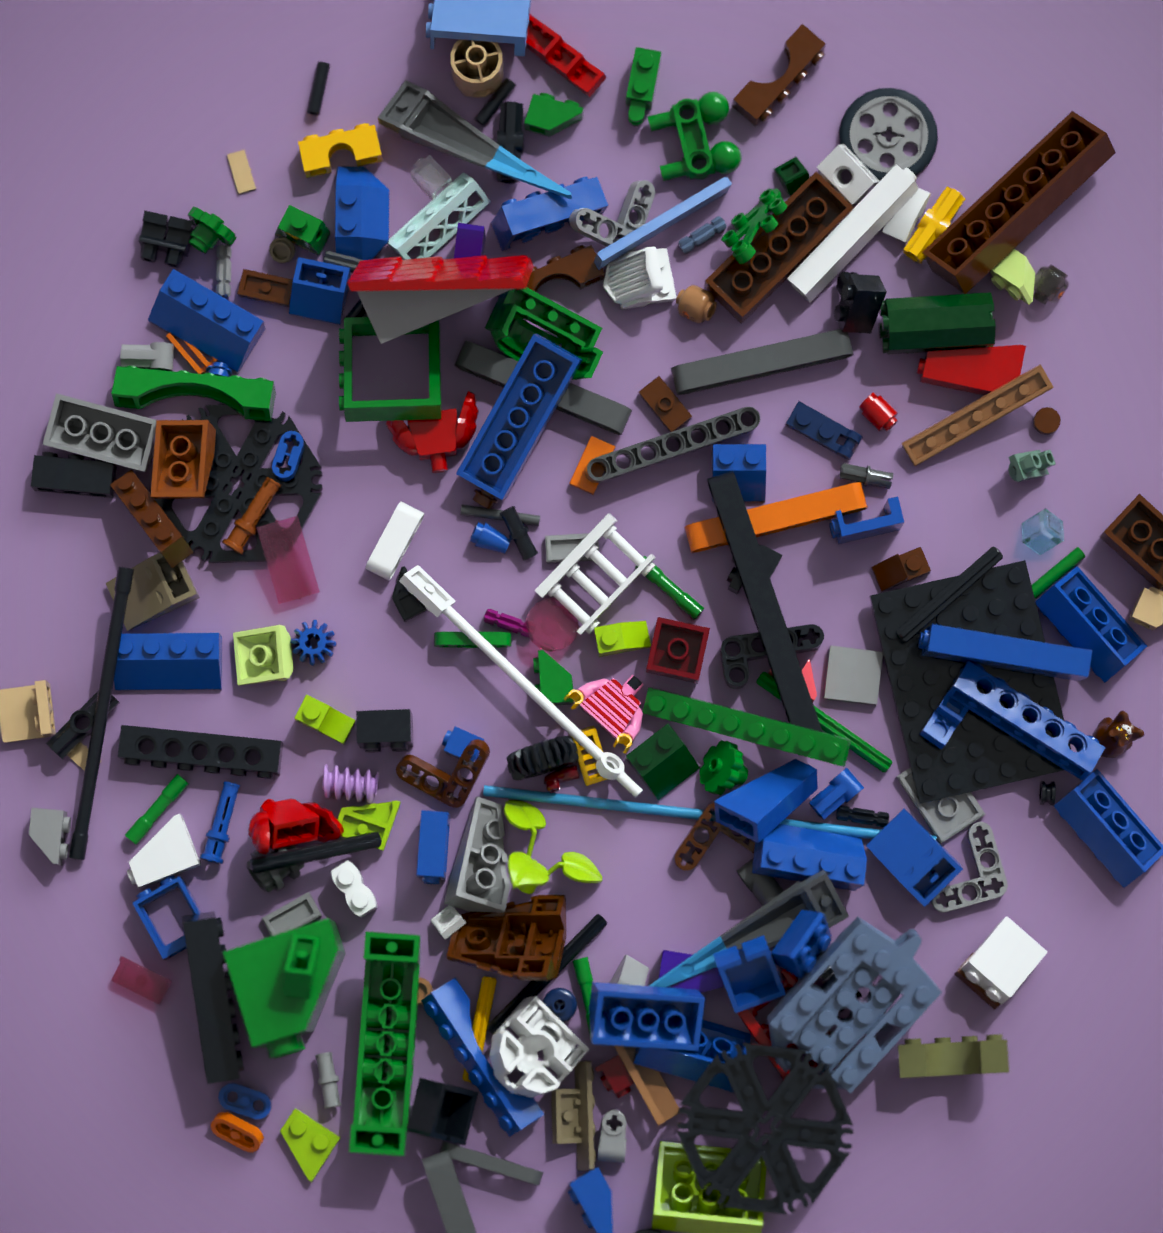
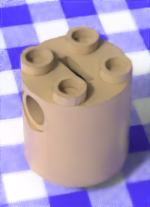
[450,39,504,98]

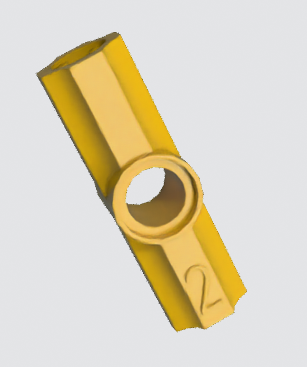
[902,186,965,264]

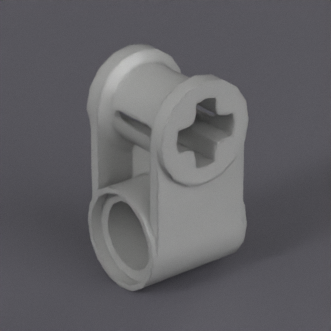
[598,1110,626,1163]

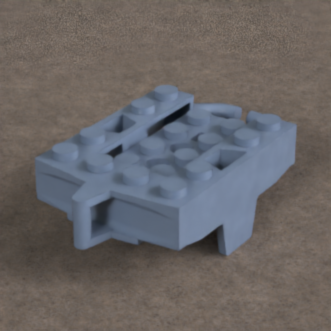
[767,916,942,1094]

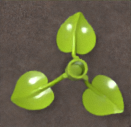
[504,800,603,894]

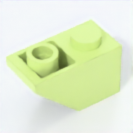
[990,249,1035,305]

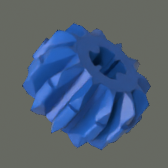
[291,620,337,666]

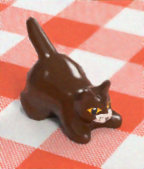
[1092,711,1145,758]

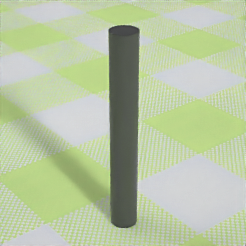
[460,504,540,526]

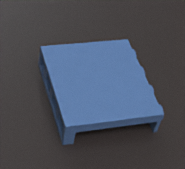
[426,0,531,56]

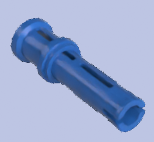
[200,781,240,864]

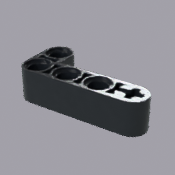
[720,624,824,689]

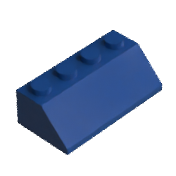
[148,269,265,373]
[1035,566,1147,683]
[114,633,222,690]
[1054,769,1163,888]
[752,824,867,891]
[589,982,705,1051]
[633,1019,751,1093]

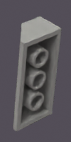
[42,393,156,472]

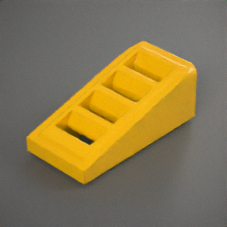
[569,726,607,786]

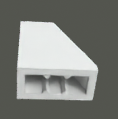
[127,814,201,889]

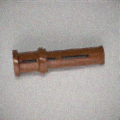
[222,477,281,555]

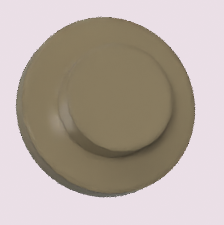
[269,237,296,263]

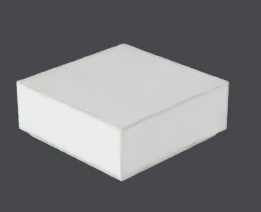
[430,905,466,939]

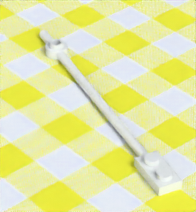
[399,565,643,798]

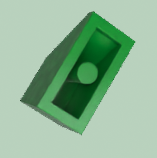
[282,933,321,999]

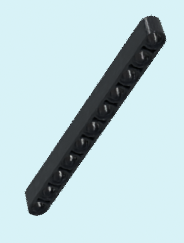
[707,471,822,732]

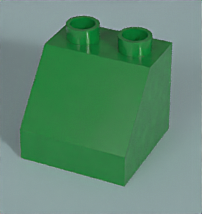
[223,918,346,1059]

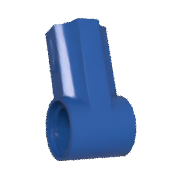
[809,768,864,820]

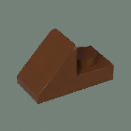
[871,547,931,592]

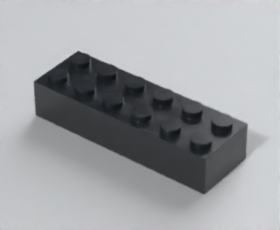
[182,911,244,1084]

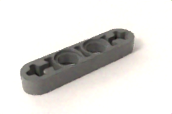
[439,1141,544,1186]

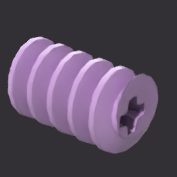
[322,764,379,804]

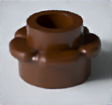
[473,488,498,509]

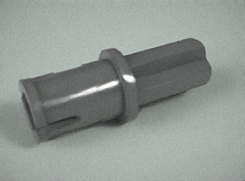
[839,463,893,489]

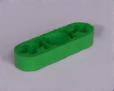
[434,632,511,648]

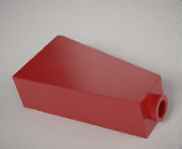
[917,345,1026,396]

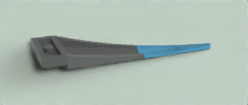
[378,80,572,199]
[649,869,849,987]

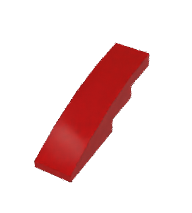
[526,14,607,97]

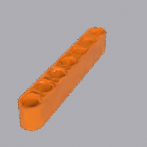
[684,482,868,553]

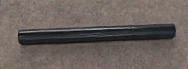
[487,914,607,1034]

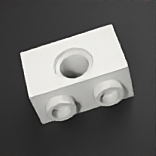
[817,144,880,205]

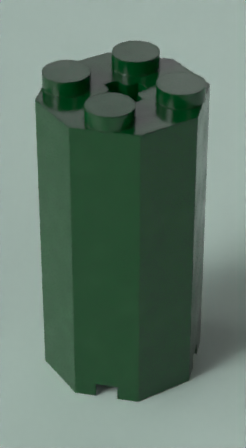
[879,292,996,355]

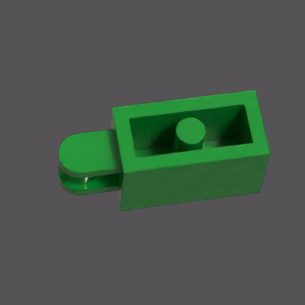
[626,47,661,126]

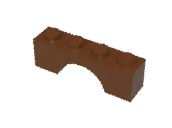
[732,23,826,126]
[497,245,605,298]
[110,469,194,568]

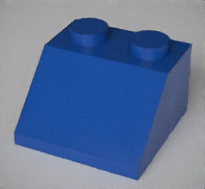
[712,444,766,502]

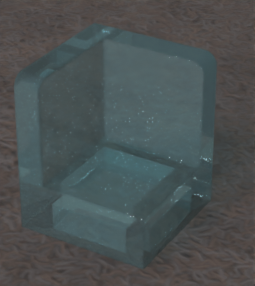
[1022,508,1064,555]

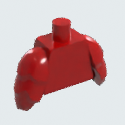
[386,391,479,473]
[248,799,344,855]

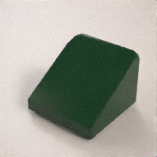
[774,157,810,196]

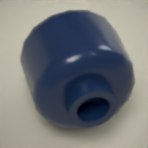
[543,988,577,1023]

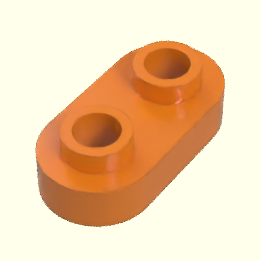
[211,1112,264,1152]

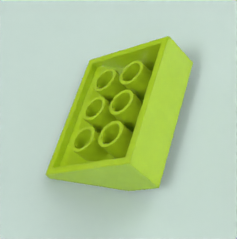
[651,1141,767,1233]

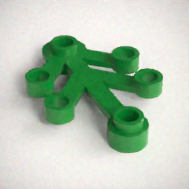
[722,188,787,264]

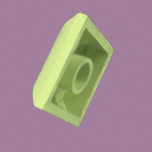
[233,625,293,686]

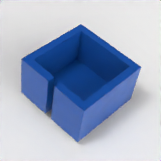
[713,935,786,1013]

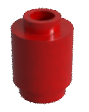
[859,392,898,432]

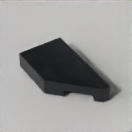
[392,566,427,622]

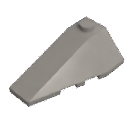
[444,797,510,913]

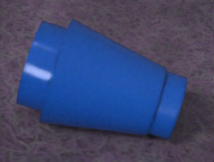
[470,522,511,554]

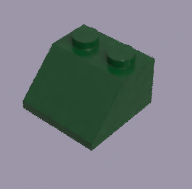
[625,723,700,800]

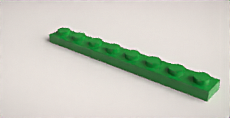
[643,687,851,766]

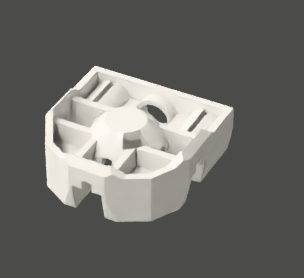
[489,996,589,1098]

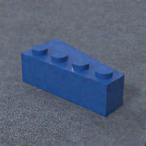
[491,176,609,251]

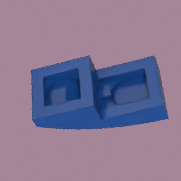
[919,693,969,750]

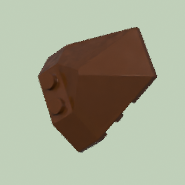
[446,895,567,980]

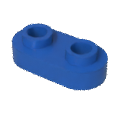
[218,1083,272,1119]

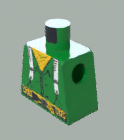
[275,205,331,256]

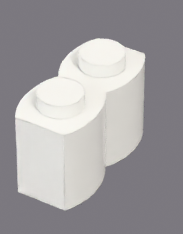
[331,861,377,918]

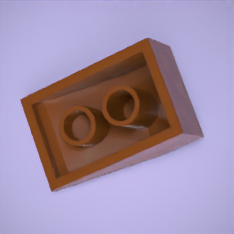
[150,420,216,498]

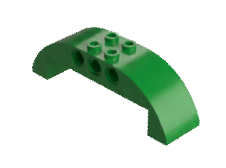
[349,932,420,1156]

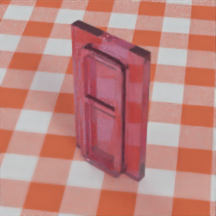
[257,516,320,604]

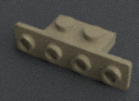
[551,1061,596,1171]

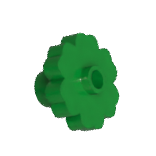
[187,206,237,254]
[699,740,748,795]

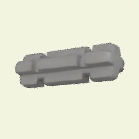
[216,245,231,297]

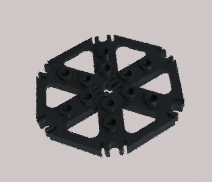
[154,405,323,563]
[677,1042,853,1215]

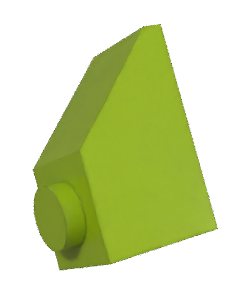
[594,621,651,657]

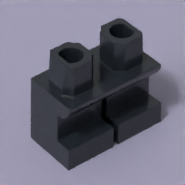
[139,211,196,268]

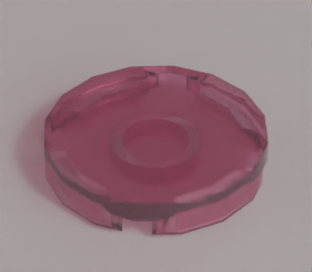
[525,598,579,652]

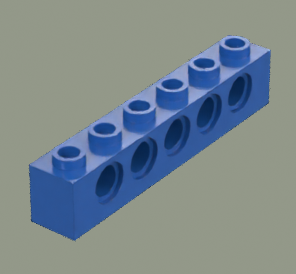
[946,661,1106,781]

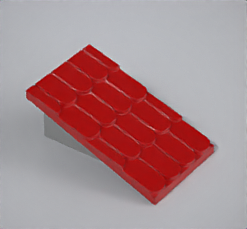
[347,255,534,344]

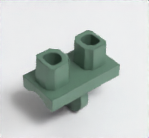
[1008,450,1056,482]

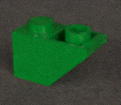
[524,93,583,137]
[533,650,574,706]

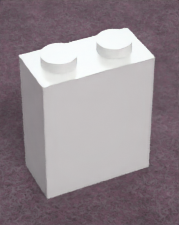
[961,916,1047,1005]

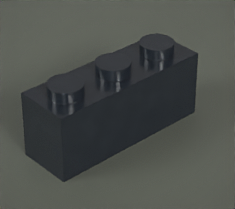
[31,452,117,498]

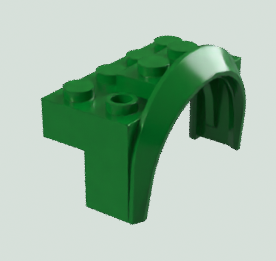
[485,287,603,380]

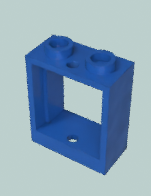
[417,810,450,885]
[132,875,202,960]

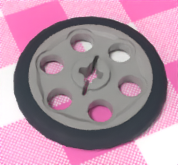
[839,88,938,181]

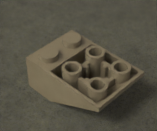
[105,553,200,631]

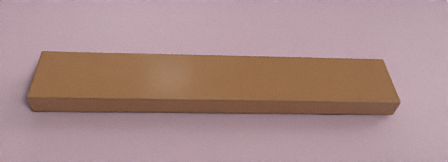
[901,364,1054,467]

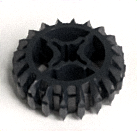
[506,736,579,781]

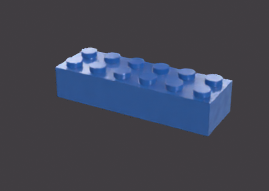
[456,334,583,500]

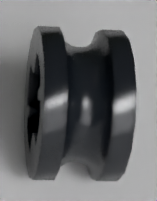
[1039,781,1056,805]

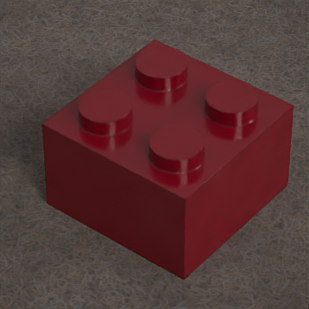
[646,617,710,684]

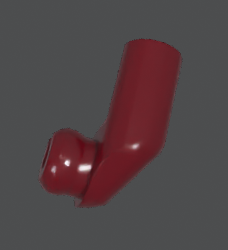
[544,765,580,792]

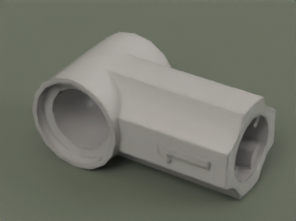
[120,342,174,371]

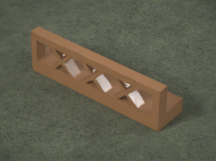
[614,1045,679,1126]

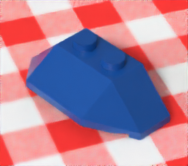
[335,166,390,260]

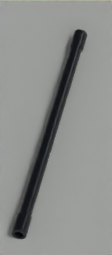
[69,566,134,860]

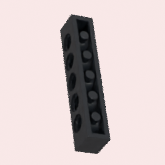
[118,725,283,779]

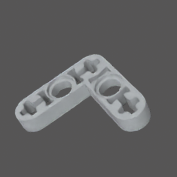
[569,180,655,252]
[931,822,1008,913]

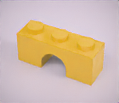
[298,123,383,178]

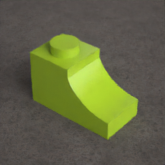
[294,694,356,744]

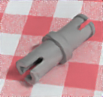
[315,1052,341,1109]

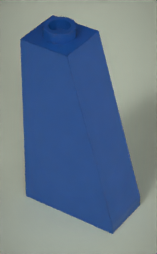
[714,759,818,843]

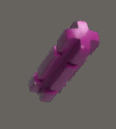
[484,609,535,638]

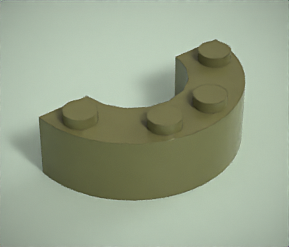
[898,1034,1009,1078]

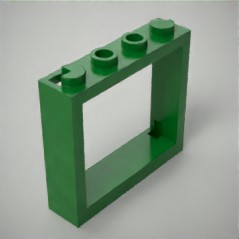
[339,317,441,422]

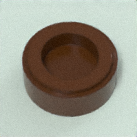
[1033,407,1061,435]

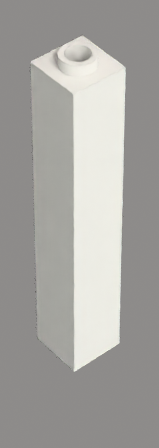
[787,164,919,303]

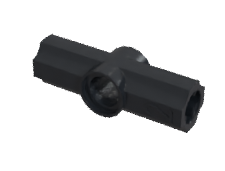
[497,101,524,184]
[46,691,119,760]

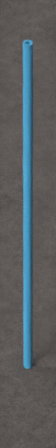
[483,785,937,840]

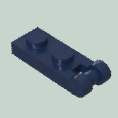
[785,401,863,460]

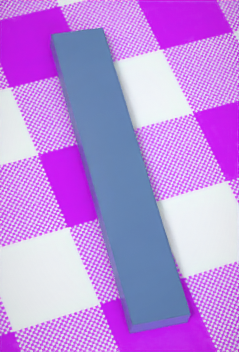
[594,177,732,270]

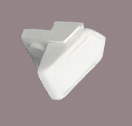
[603,246,677,309]

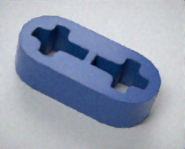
[272,431,304,482]

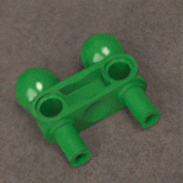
[648,92,742,181]

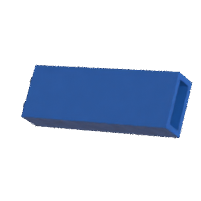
[918,624,1092,681]

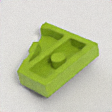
[338,800,401,851]
[280,1108,341,1182]

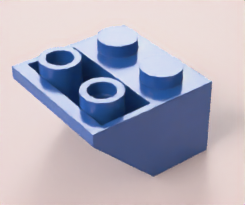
[289,257,352,325]
[771,910,832,979]

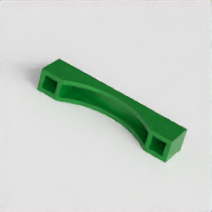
[112,365,276,421]

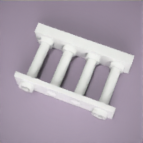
[534,513,656,635]

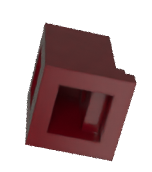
[595,1055,634,1099]

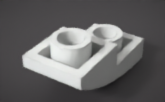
[882,188,931,242]

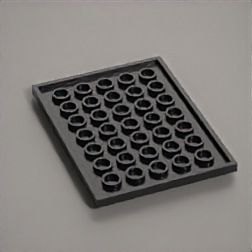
[869,560,1071,804]

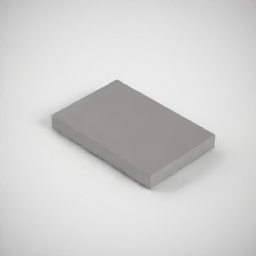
[896,768,985,844]

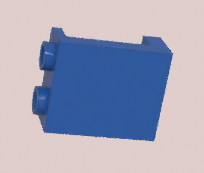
[829,496,904,544]

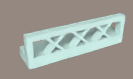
[388,172,491,260]

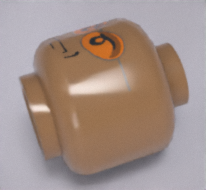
[676,285,717,324]

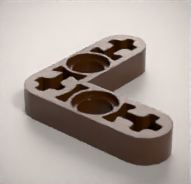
[396,739,490,808]
[675,801,755,870]

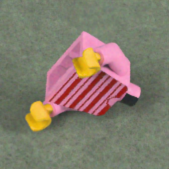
[564,675,644,754]

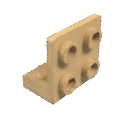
[0,680,56,743]

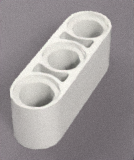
[365,501,425,581]

